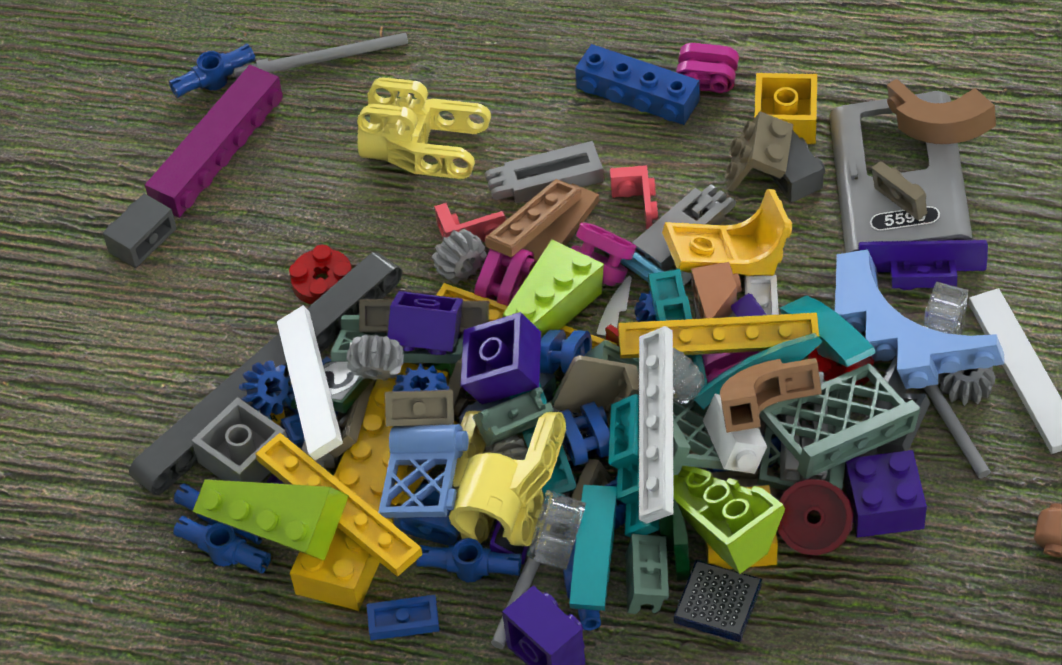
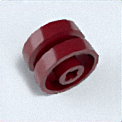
[778,479,854,556]

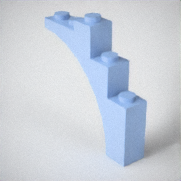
[835,249,1004,389]

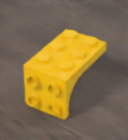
[662,189,792,276]

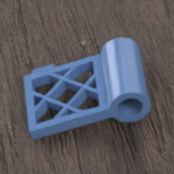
[378,424,469,518]

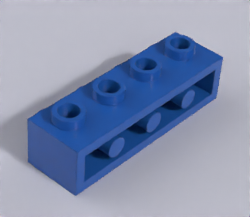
[575,44,700,125]

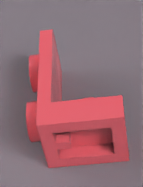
[610,165,658,230]
[434,203,506,242]

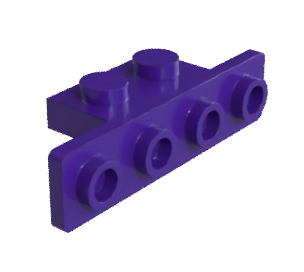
[858,240,988,290]

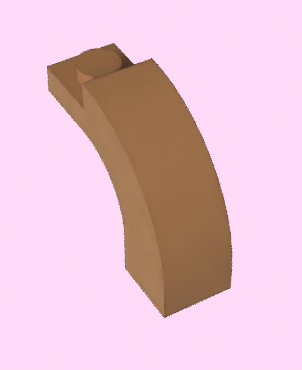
[887,79,996,144]
[720,358,822,433]

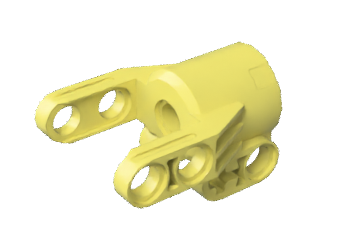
[357,77,491,179]
[449,411,566,546]

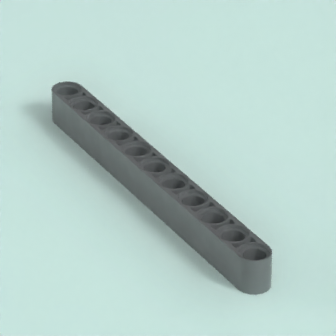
[129,252,403,495]

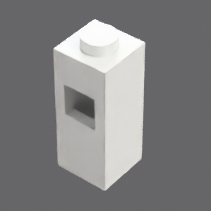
[703,394,767,474]

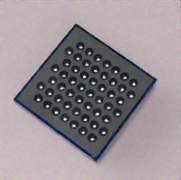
[673,560,762,642]

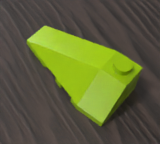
[673,466,785,574]

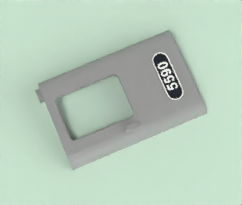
[829,91,973,253]

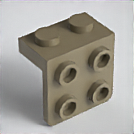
[725,111,793,192]
[552,355,639,428]

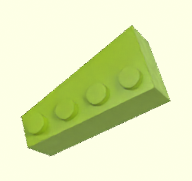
[503,239,604,338]
[192,479,349,560]

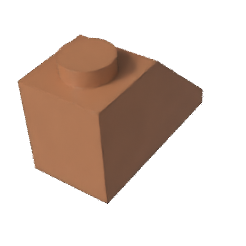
[691,262,742,319]

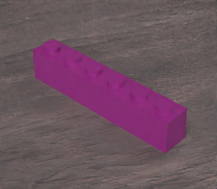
[145,65,283,218]

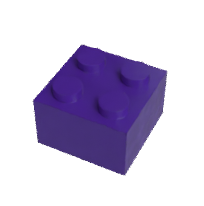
[387,291,463,355]
[461,312,541,405]
[844,450,927,538]
[502,585,586,665]

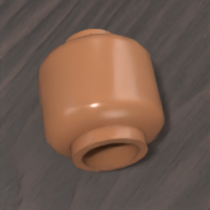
[1034,503,1062,558]

